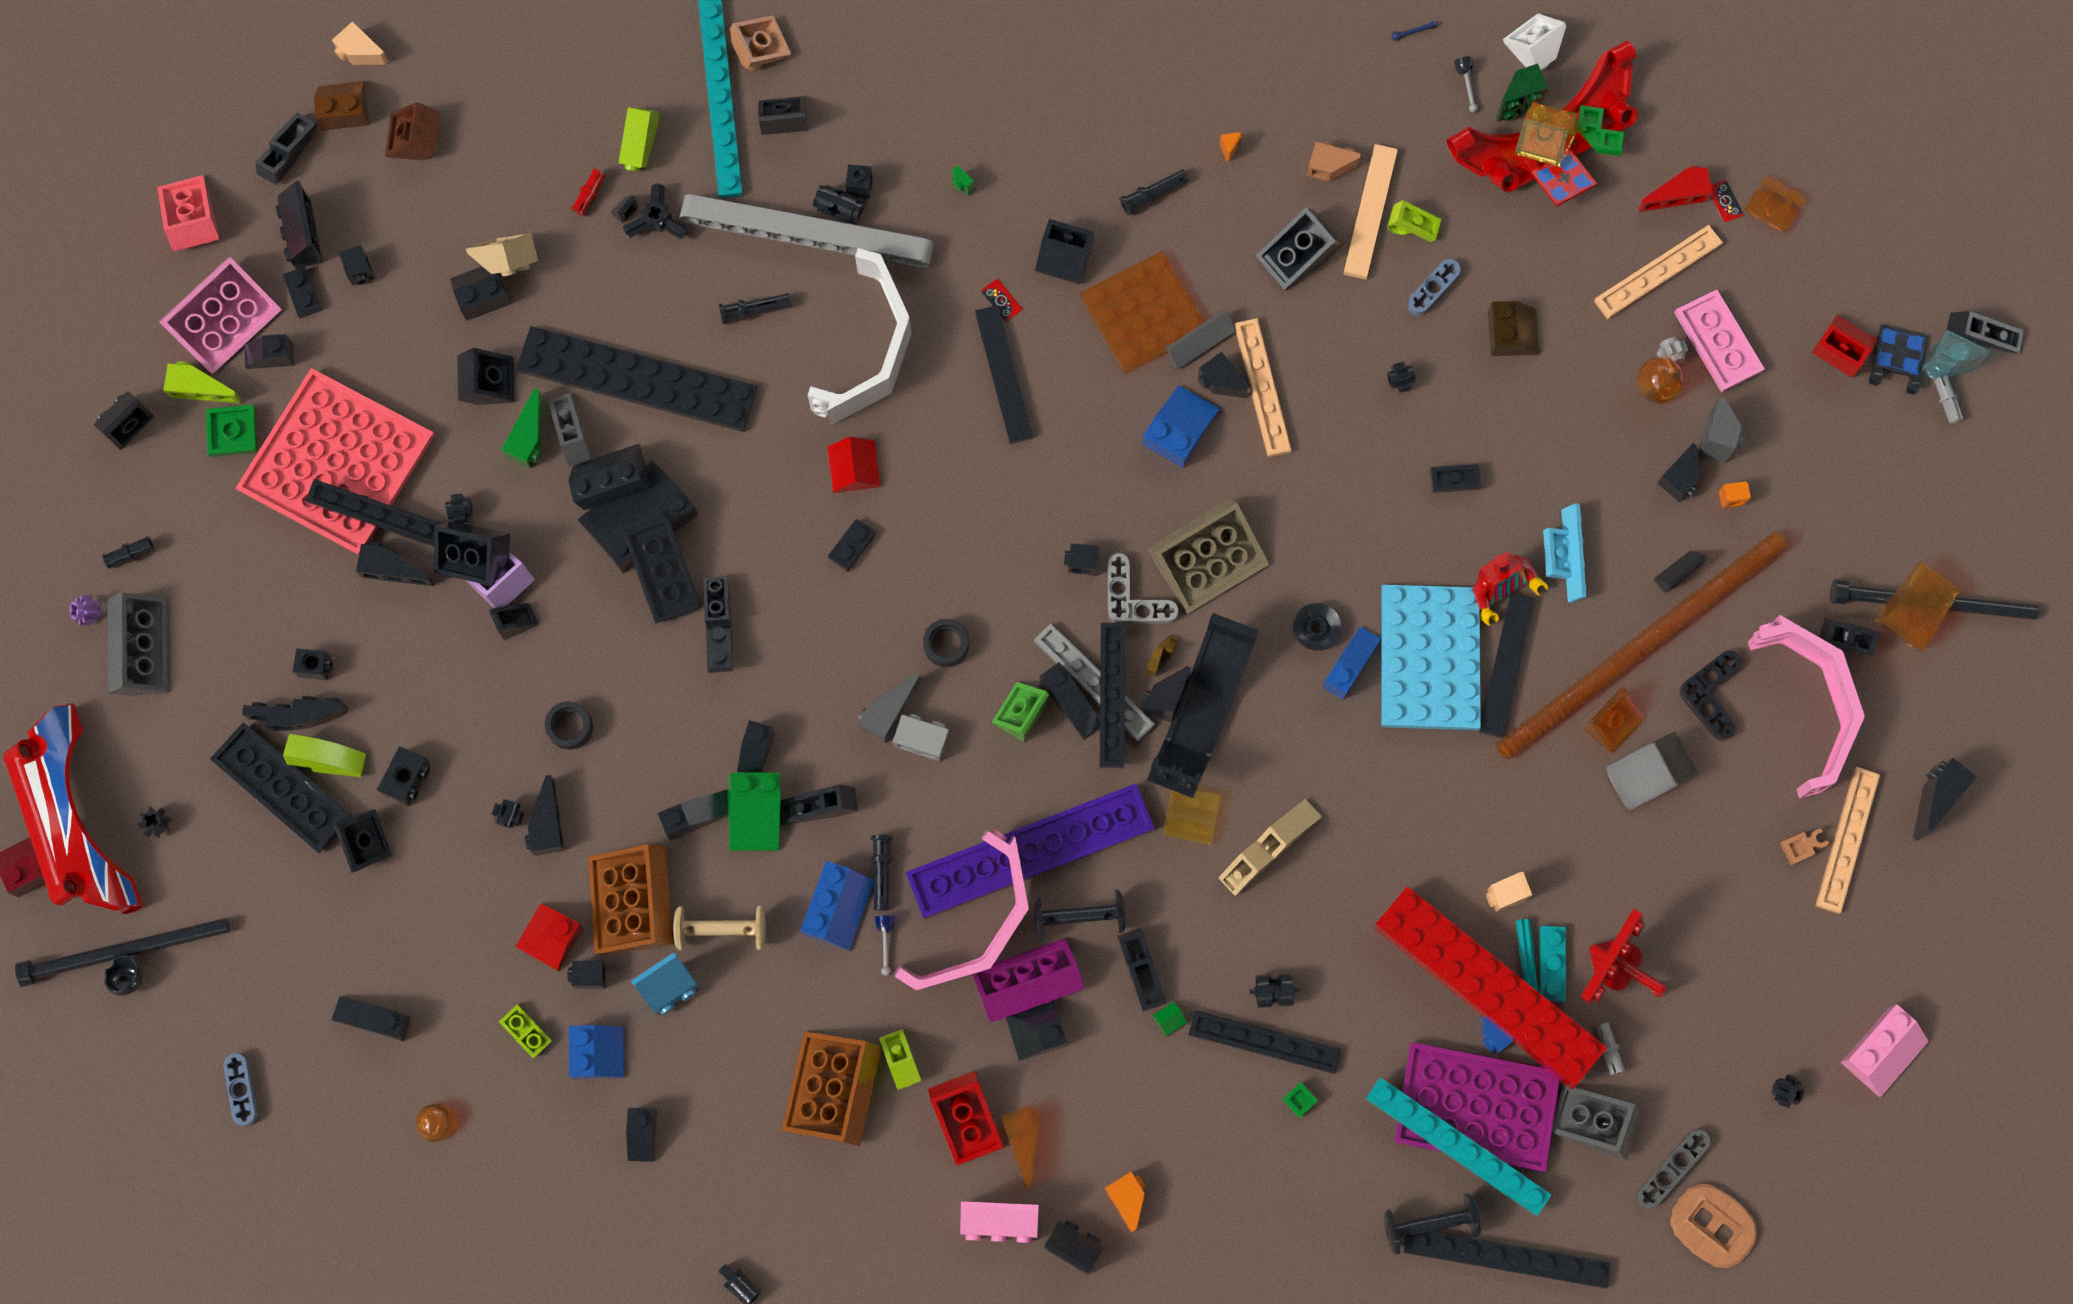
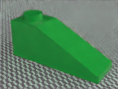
[501,388,543,468]

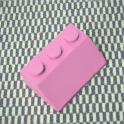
[1841,1004,1929,1097]
[960,1201,1039,1243]

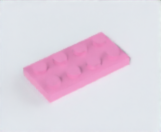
[1674,290,1765,393]

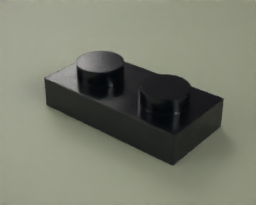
[283,266,322,319]
[1430,464,1481,493]
[828,519,876,572]

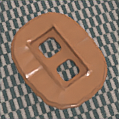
[1670,1183,1757,1269]

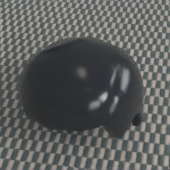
[104,955,143,996]

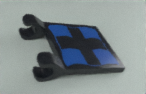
[1869,324,1928,395]

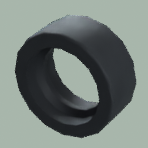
[923,619,969,667]
[544,701,593,750]

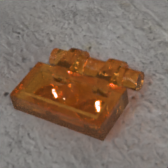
[1744,176,1806,233]

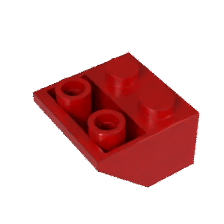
[1811,314,1878,378]

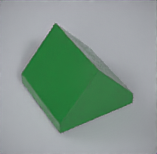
[1152,1002,1187,1036]

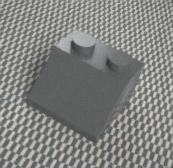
[1697,396,1743,463]

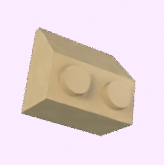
[466,233,538,276]

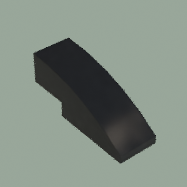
[255,113,317,185]
[1117,928,1167,1011]

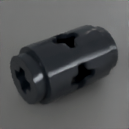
[813,184,865,224]

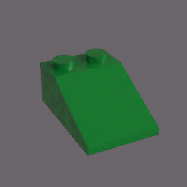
[727,773,780,851]

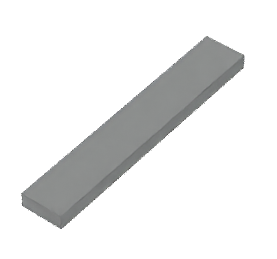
[1034,624,1155,742]

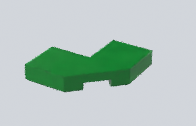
[1577,106,1625,157]

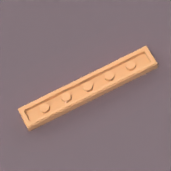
[1343,144,1398,280]
[1594,225,1723,319]
[1234,318,1292,458]
[1815,767,1880,914]

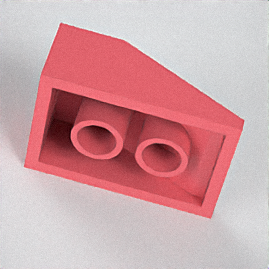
[157,175,219,252]

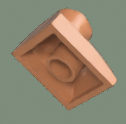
[730,15,791,71]

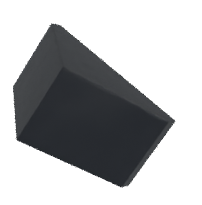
[489,603,538,640]

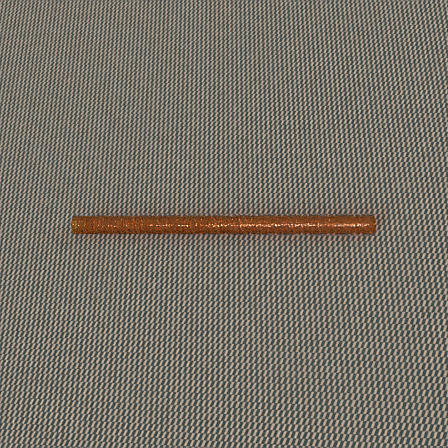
[1496,531,1787,760]

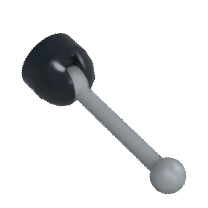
[1454,56,1478,113]

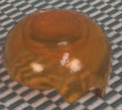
[416,1103,457,1142]

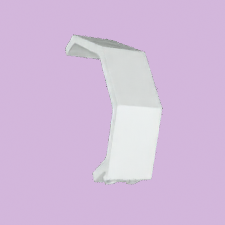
[808,248,912,425]

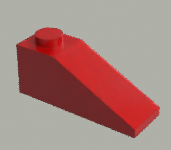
[1638,166,1713,212]

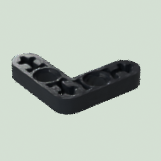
[1679,650,1741,741]

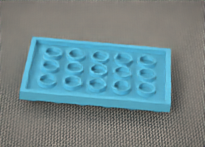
[1381,585,1481,730]

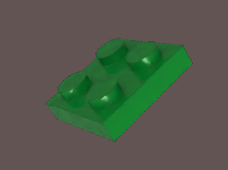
[206,404,258,457]

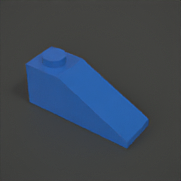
[1322,627,1381,700]

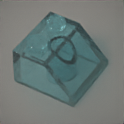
[1922,330,1990,380]

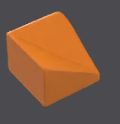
[1719,481,1751,509]

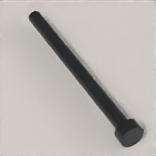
[1830,579,2039,620]
[15,918,230,987]

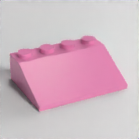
[159,257,282,374]

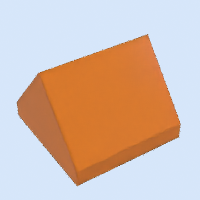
[1219,132,1242,162]

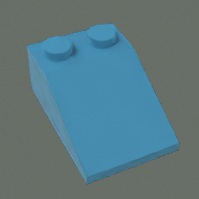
[631,952,699,1015]

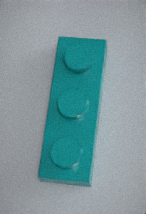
[1539,926,1566,1003]

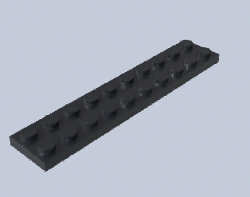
[516,326,758,432]

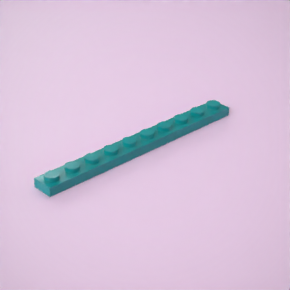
[698,0,743,199]

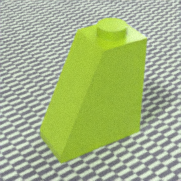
[619,107,661,171]

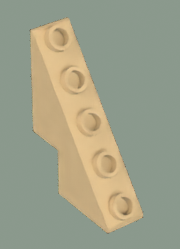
[1219,799,1322,896]

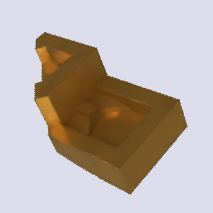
[1146,635,1177,677]

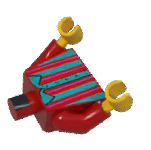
[1473,551,1548,626]

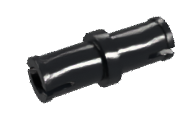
[102,536,155,569]

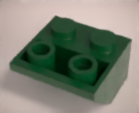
[1496,63,1548,122]

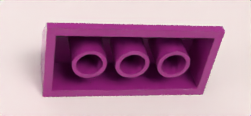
[972,938,1084,1023]

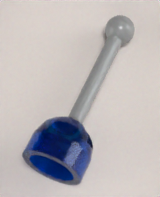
[875,915,895,976]

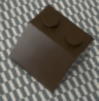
[1488,301,1539,356]

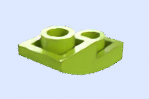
[499,1004,552,1058]

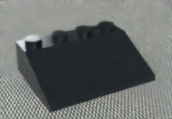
[577,460,698,574]

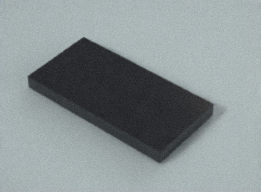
[622,516,701,624]

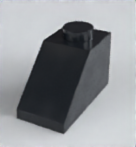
[245,334,294,369]
[1198,352,1251,398]
[1657,443,1700,502]
[737,720,775,773]
[626,1108,657,1162]

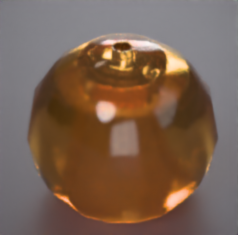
[1637,356,1684,404]

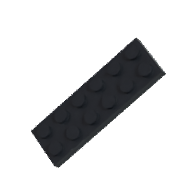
[210,722,352,854]

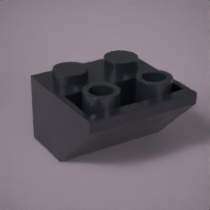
[1035,219,1094,285]

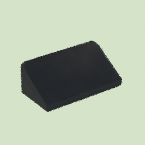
[1654,551,1707,592]

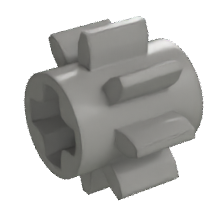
[1657,337,1689,366]

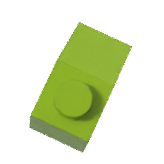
[879,1029,921,1090]

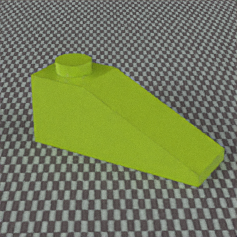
[163,361,241,404]

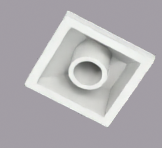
[1503,14,1566,70]

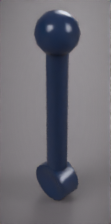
[1391,20,1438,41]

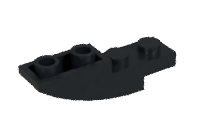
[703,576,733,673]
[242,696,348,731]

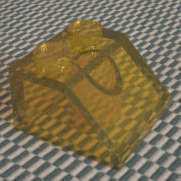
[1515,102,1577,167]

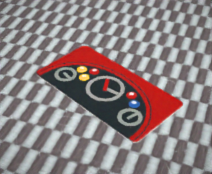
[1711,180,1743,223]
[981,279,1022,322]

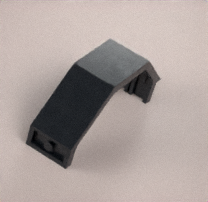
[1147,613,1259,798]

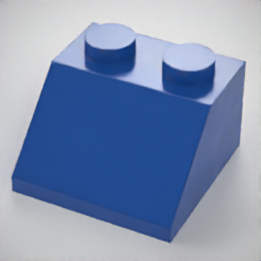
[569,1025,624,1080]

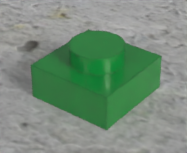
[951,166,975,196]
[1282,1082,1318,1118]

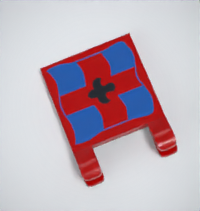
[1523,137,1597,207]

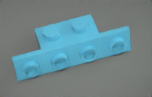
[1543,503,1587,603]

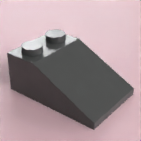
[1551,1084,1642,1160]

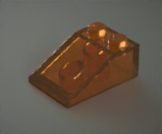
[1875,561,1960,651]

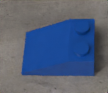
[1142,385,1220,468]

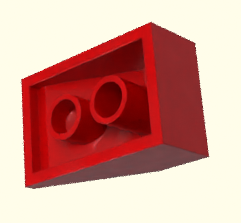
[928,1071,1004,1166]

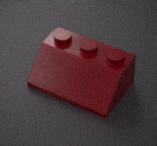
[0,837,45,897]

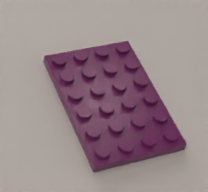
[1393,1042,1559,1173]

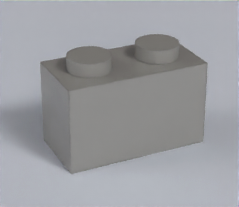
[893,714,949,762]

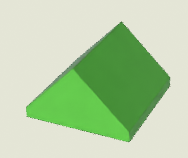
[991,682,1049,742]

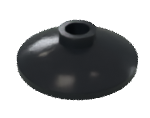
[1293,603,1342,651]

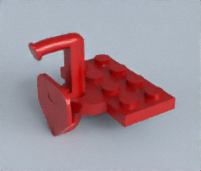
[1581,909,1667,1005]

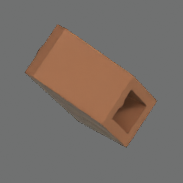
[1307,142,1361,182]

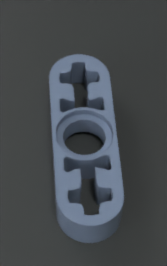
[1407,259,1460,316]
[223,1053,258,1127]

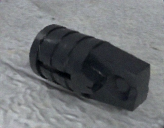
[718,1264,762,1304]

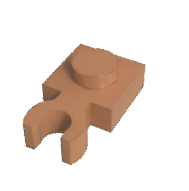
[1780,829,1829,865]

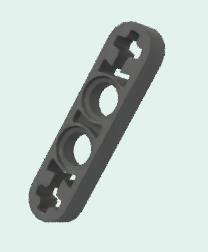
[1635,1130,1710,1209]

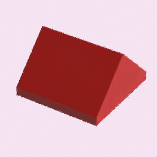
[827,436,881,493]

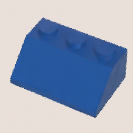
[801,861,874,951]

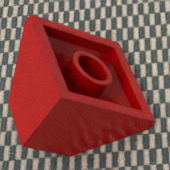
[515,904,584,971]

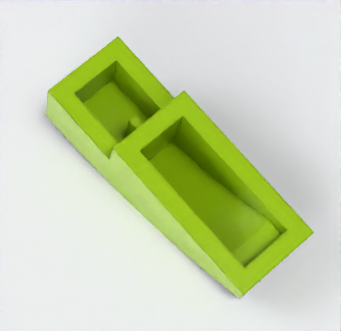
[283,734,367,778]

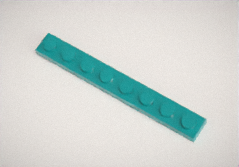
[1365,1078,1551,1216]

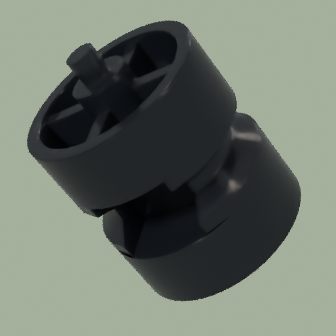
[1249,973,1300,1008]

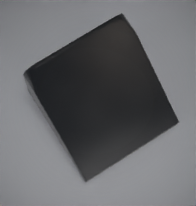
[611,195,638,223]

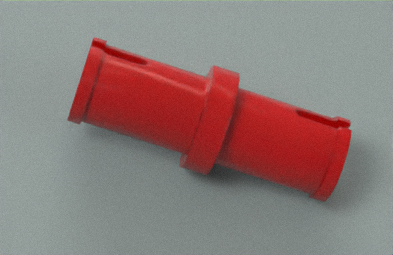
[571,168,606,216]

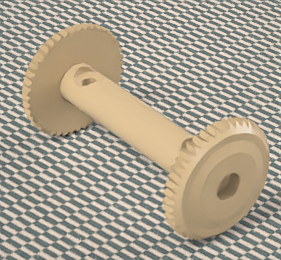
[673,906,766,950]

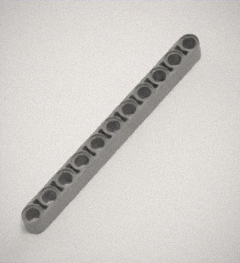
[679,194,934,268]

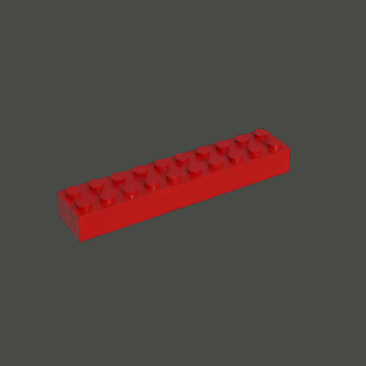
[1374,886,1607,1090]

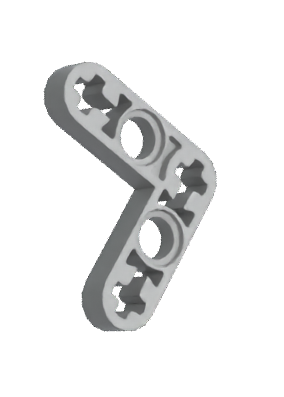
[1108,553,1178,624]

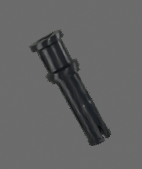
[1119,169,1189,216]
[719,293,792,325]
[870,835,893,911]

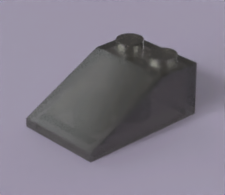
[1605,732,1699,812]

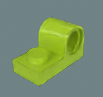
[1387,200,1441,242]

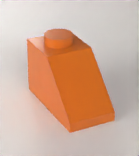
[1105,1172,1146,1233]

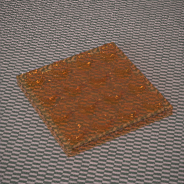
[1080,251,1204,374]

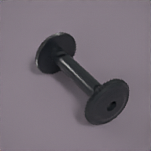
[1034,890,1126,941]
[1384,1193,1481,1255]

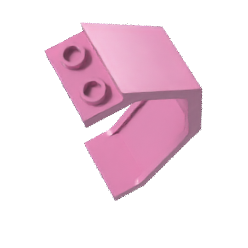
[1748,615,1865,799]
[895,829,1029,990]

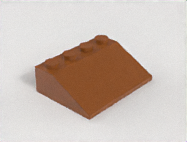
[588,844,673,955]
[781,1032,882,1147]

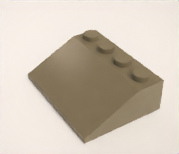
[1147,499,1269,614]

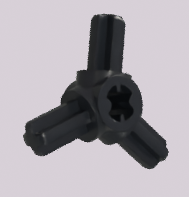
[623,183,688,239]

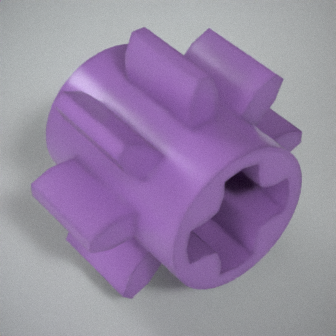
[70,595,101,625]

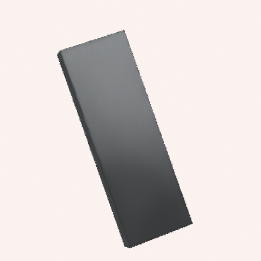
[1166,310,1236,369]

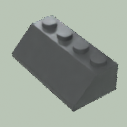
[108,592,168,696]

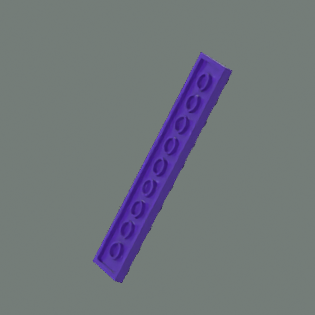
[906,784,1154,919]

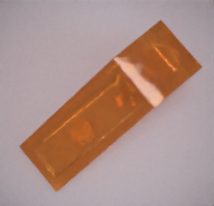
[1001,1106,1041,1190]

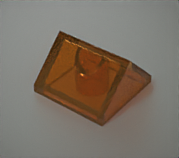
[1583,687,1644,754]

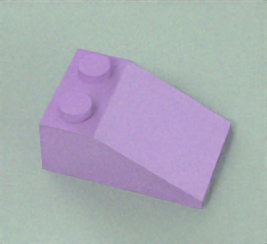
[465,553,535,608]

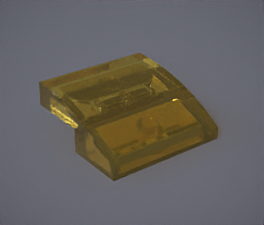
[1163,790,1221,845]

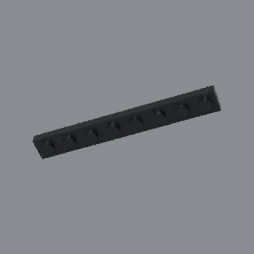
[1403,1232,1611,1289]

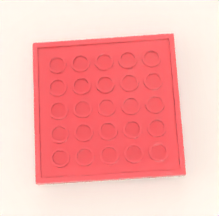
[236,368,435,556]

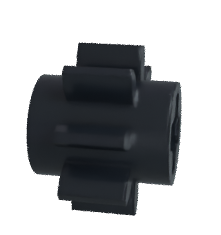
[1387,361,1416,393]
[445,493,473,523]
[491,799,524,829]
[138,806,171,838]
[1772,1074,1805,1108]

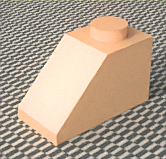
[332,22,389,65]
[1486,872,1532,912]

